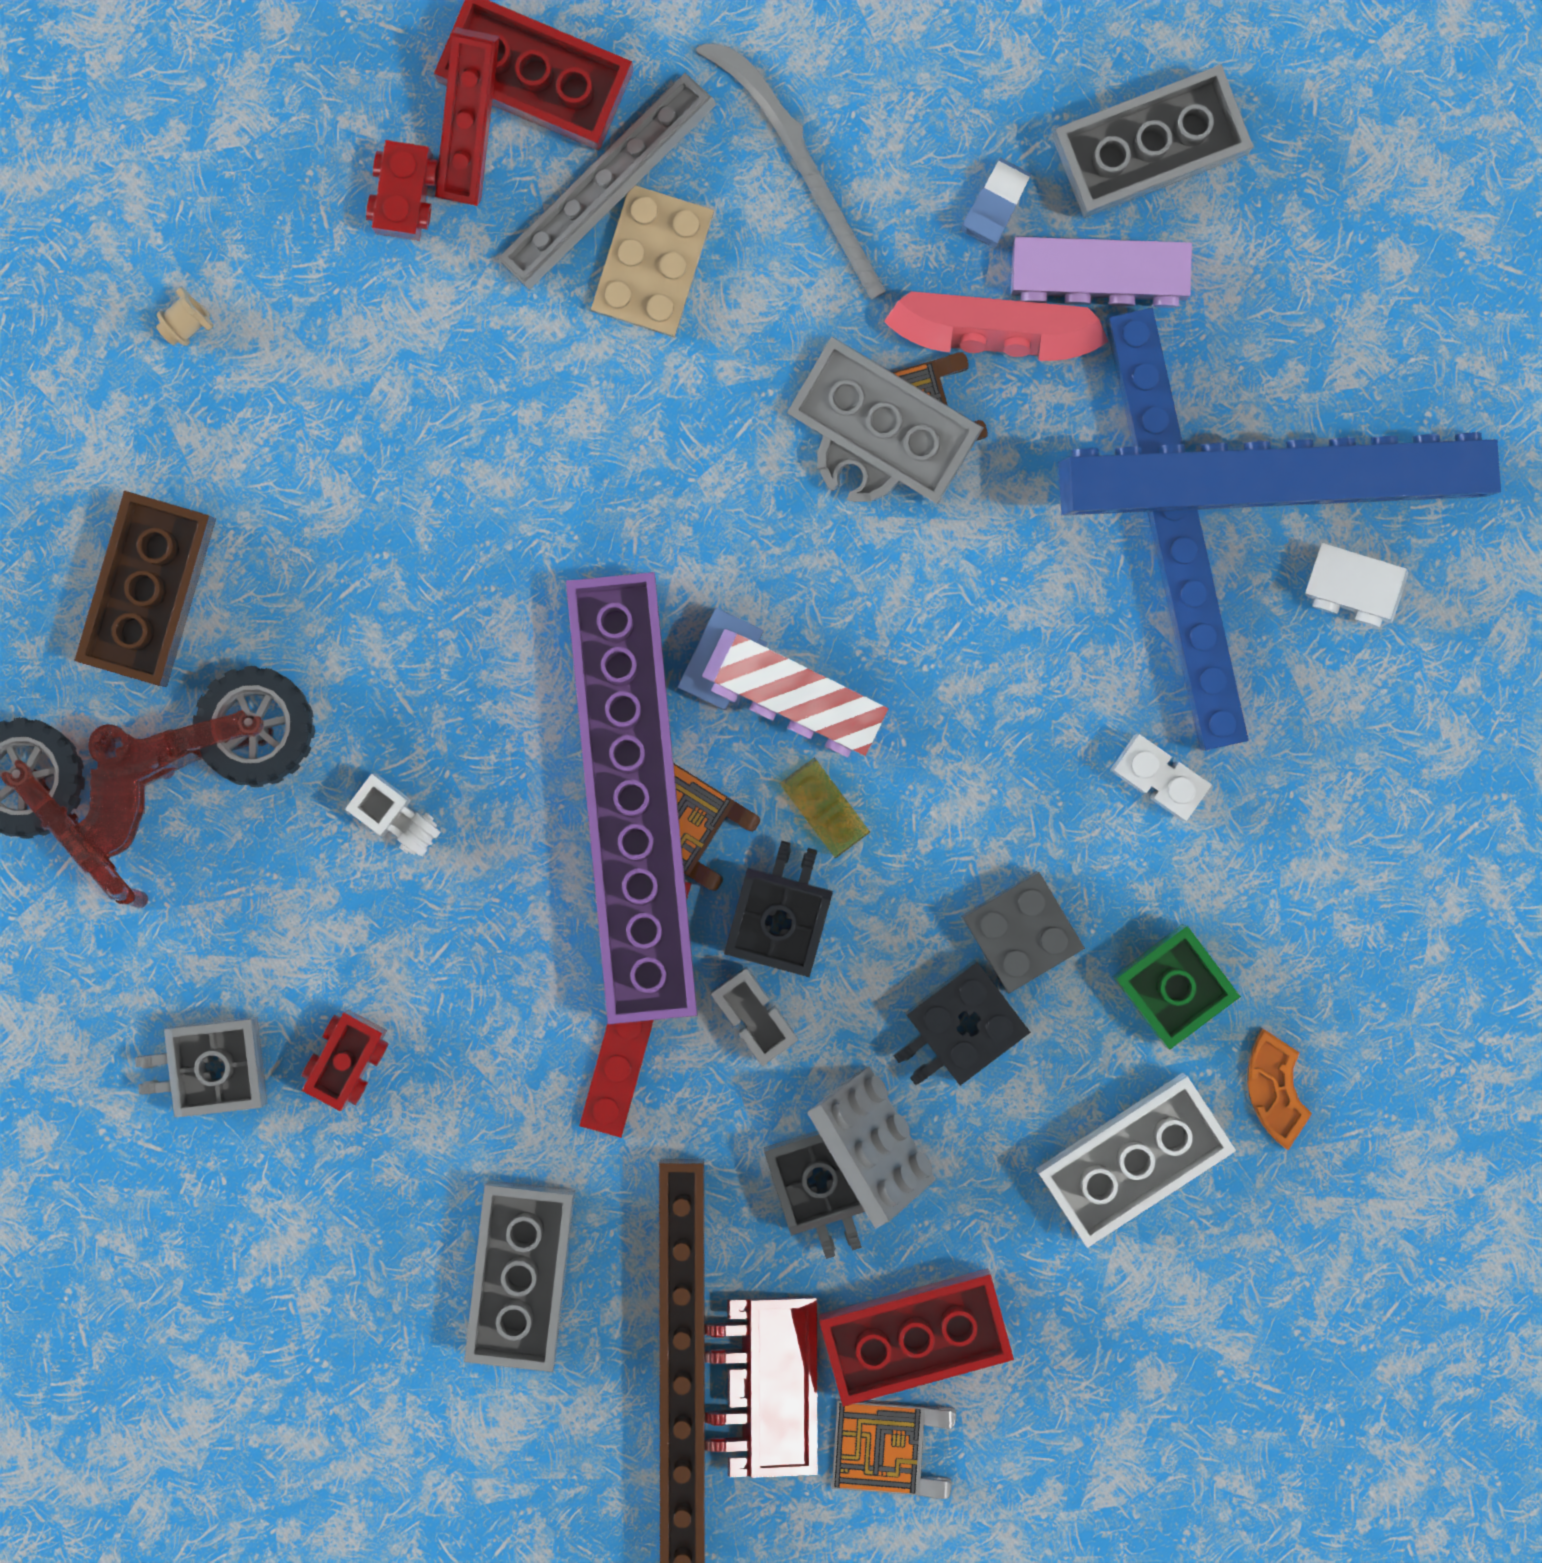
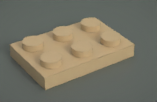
[591,185,714,338]

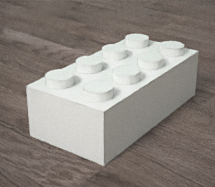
[1036,1073,1236,1248]

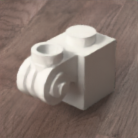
[345,774,441,857]

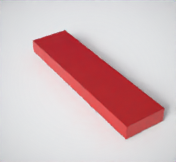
[435,27,500,206]

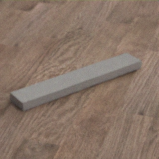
[497,73,717,290]

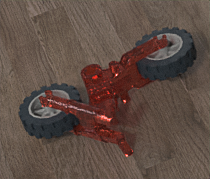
[0,666,315,908]

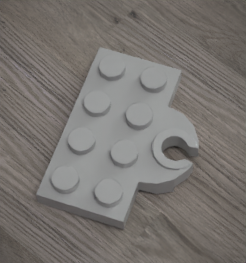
[787,337,984,504]

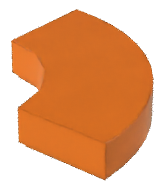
[1247,1028,1312,1150]

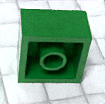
[1112,924,1241,1050]

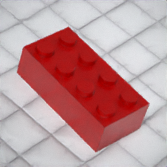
[434,0,634,151]
[819,1268,1014,1407]

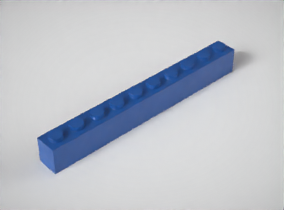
[1105,307,1249,751]
[1058,432,1501,516]

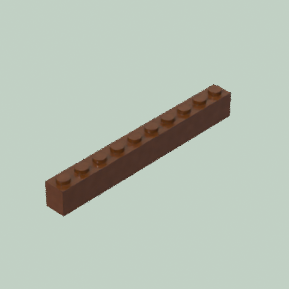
[659,1159,705,1563]

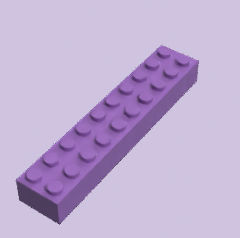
[566,572,698,1024]

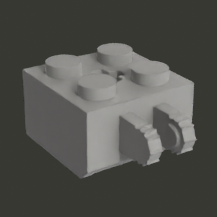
[135,1016,268,1117]

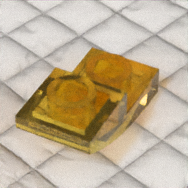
[779,757,870,858]

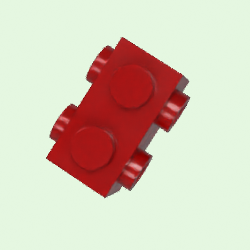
[366,140,438,241]
[301,1010,389,1112]

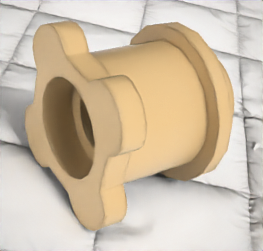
[156,287,214,346]

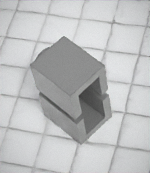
[710,966,798,1066]

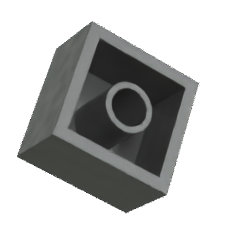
[961,871,1085,994]

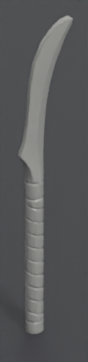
[696,44,886,300]

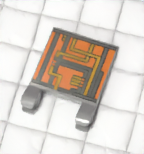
[832,1400,956,1499]

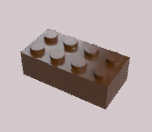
[74,490,216,687]

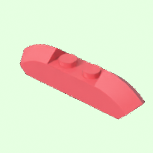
[884,291,1108,361]

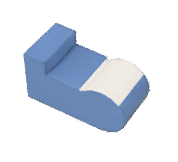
[960,157,1031,249]

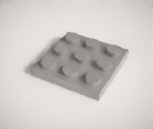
[807,1066,936,1229]

